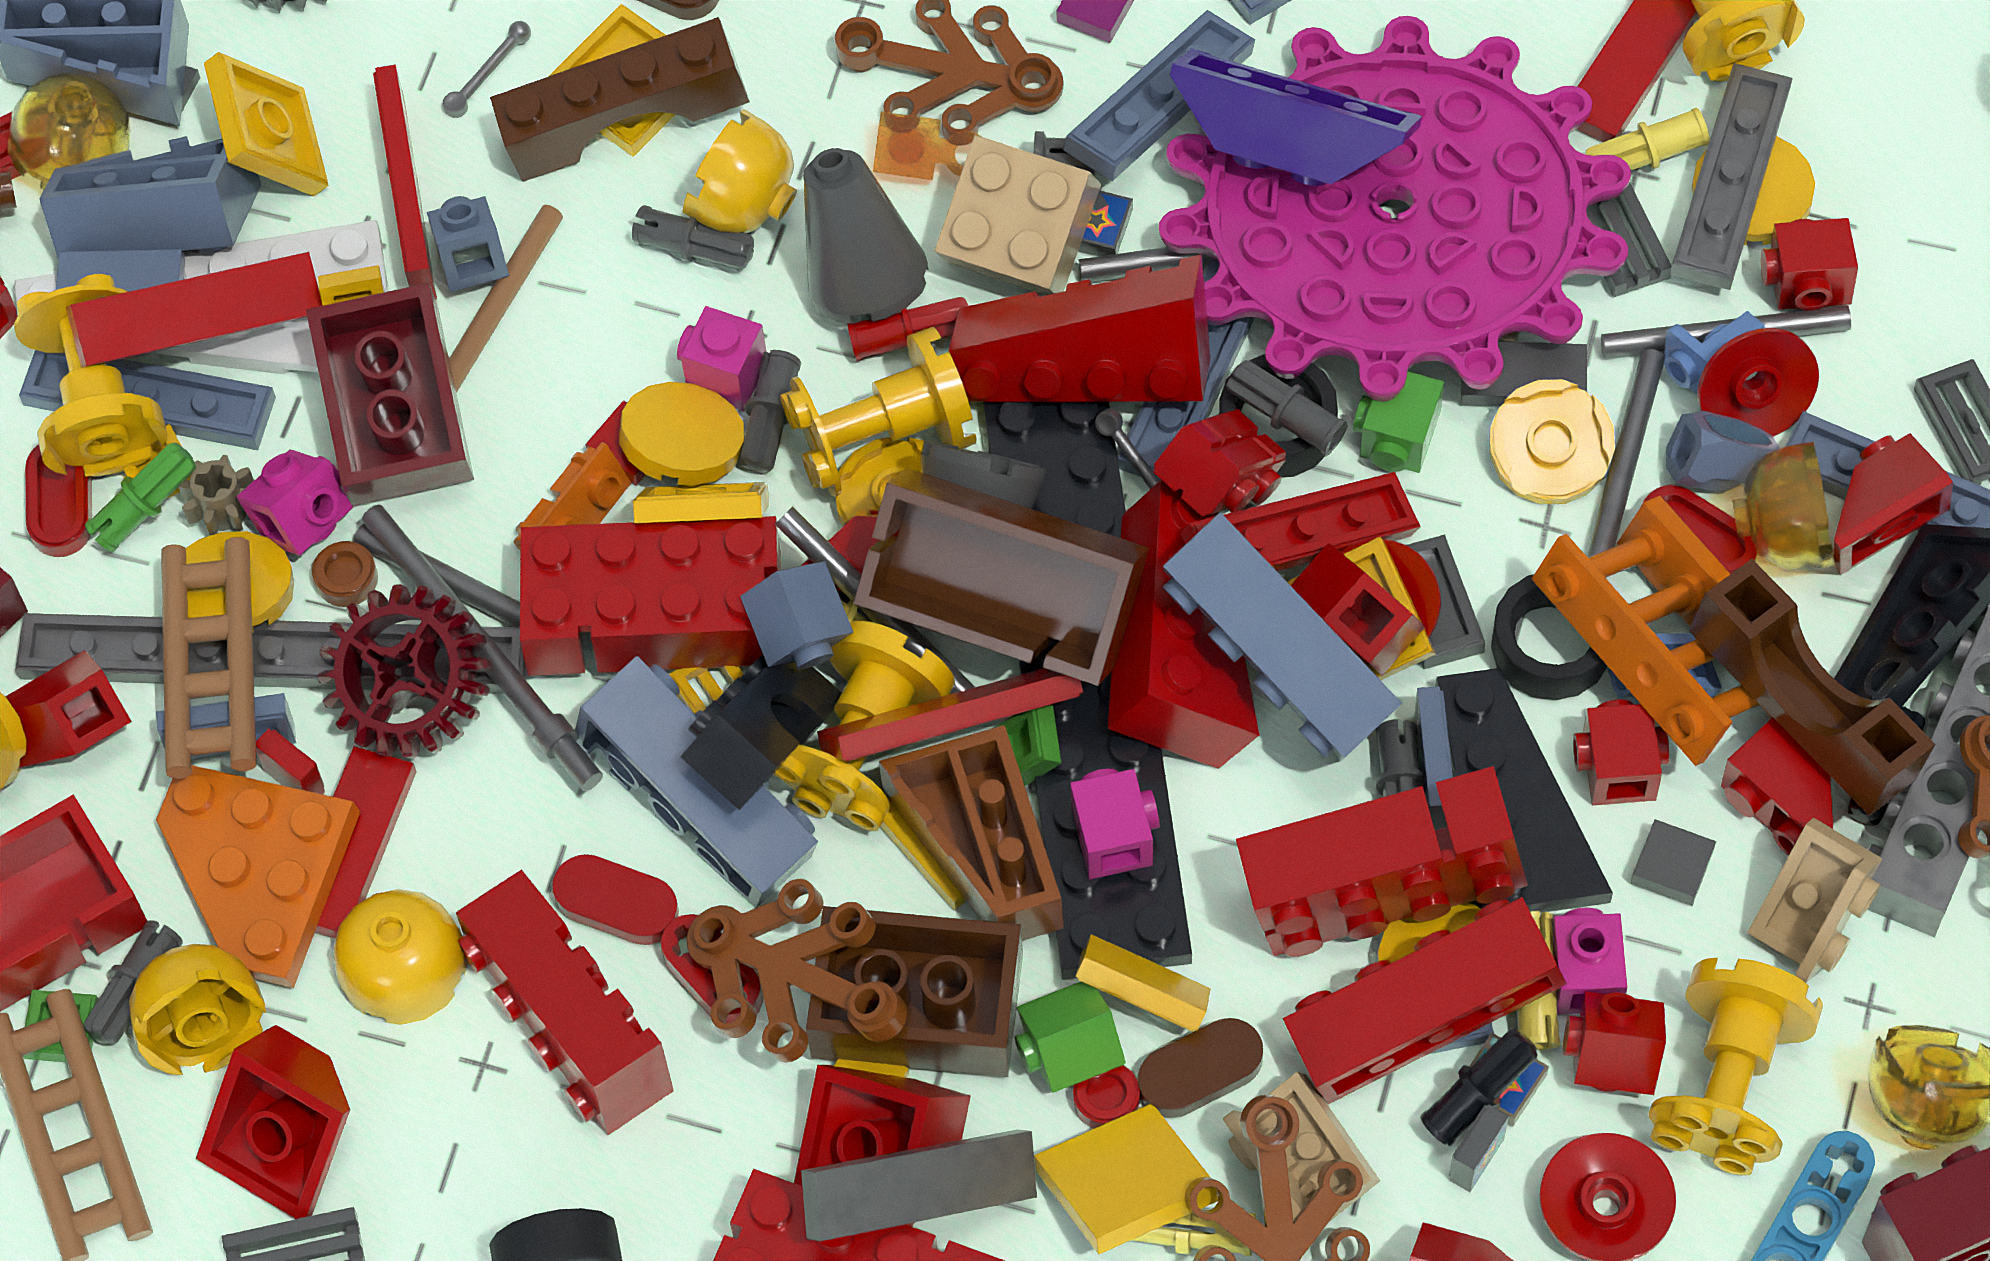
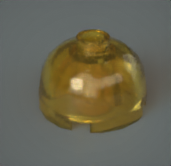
[8,73,131,190]
[1732,442,1835,571]
[1868,1025,1990,1150]

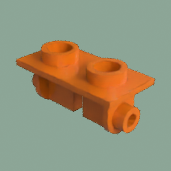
[513,442,631,550]

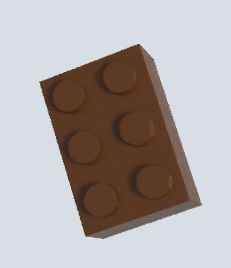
[806,906,1023,1077]

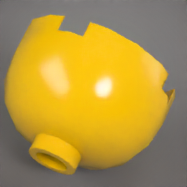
[682,109,797,233]
[333,889,468,1025]
[129,944,266,1075]

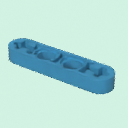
[1751,1131,1875,1261]

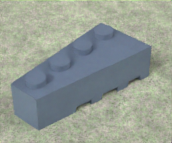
[1163,512,1402,761]
[575,656,819,908]

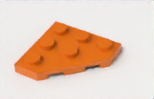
[156,765,361,988]

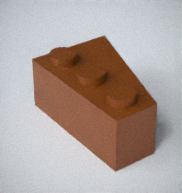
[879,725,1063,941]

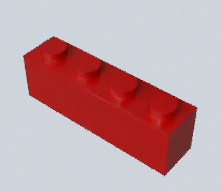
[1282,897,1567,1105]

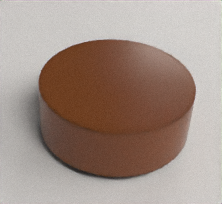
[312,541,378,607]

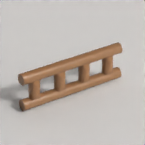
[161,537,256,779]
[0,989,153,1261]

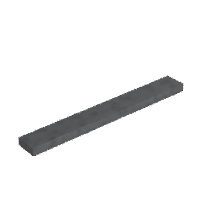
[15,613,526,694]

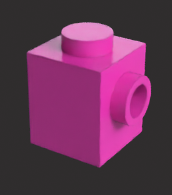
[677,305,767,412]
[1070,768,1160,880]
[1552,907,1628,1015]

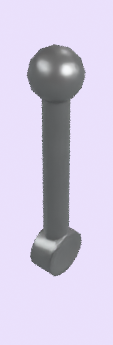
[443,20,531,118]
[1095,409,1159,489]

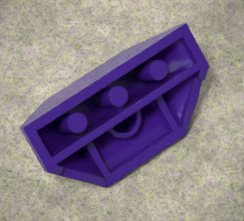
[1170,48,1422,186]

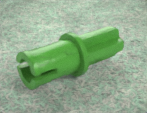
[85,442,196,552]

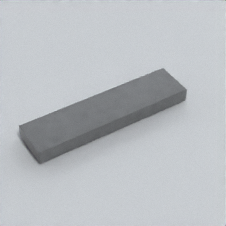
[1670,63,1793,290]
[801,1129,1037,1241]

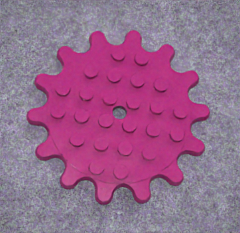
[1159,15,1631,402]

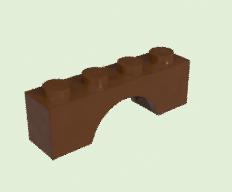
[490,17,750,182]
[1689,559,1936,816]

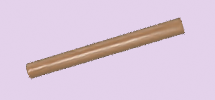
[449,204,563,393]

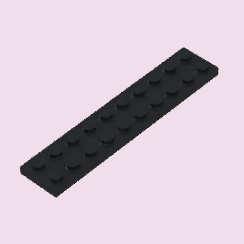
[983,402,1192,980]

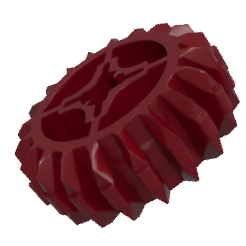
[317,584,492,759]

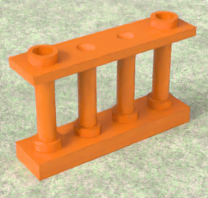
[1531,496,1772,766]

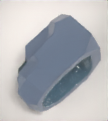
[1666,411,1781,493]

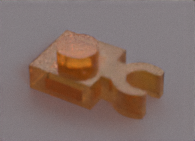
[873,111,982,180]

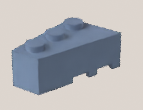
[39,136,261,259]

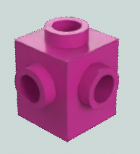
[236,449,353,556]

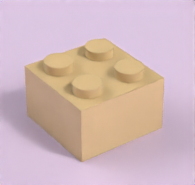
[934,135,1101,295]

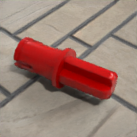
[847,297,968,361]

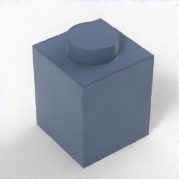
[740,561,853,670]

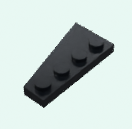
[1834,524,1990,709]
[1435,668,1613,913]

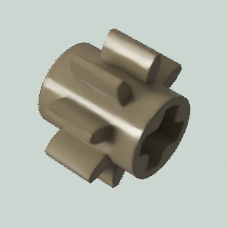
[179,455,254,535]

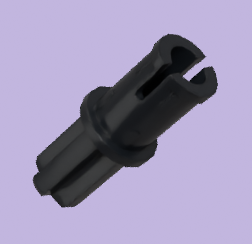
[1420,1028,1538,1146]

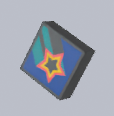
[1078,190,1133,256]
[1449,1104,1509,1193]

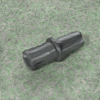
[632,205,754,269]
[741,349,802,473]
[1226,360,1348,456]
[1375,719,1424,797]
[84,920,183,1045]

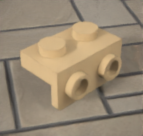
[1747,818,1883,983]
[1223,1072,1381,1222]

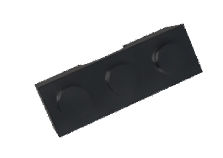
[681,654,842,810]

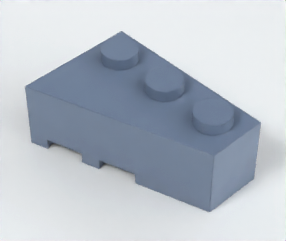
[0,0,189,126]

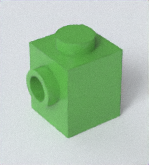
[1353,371,1444,473]
[1014,982,1126,1093]

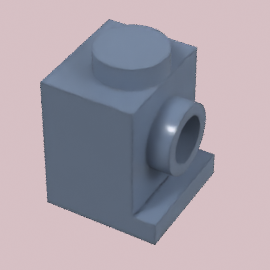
[426,196,509,292]

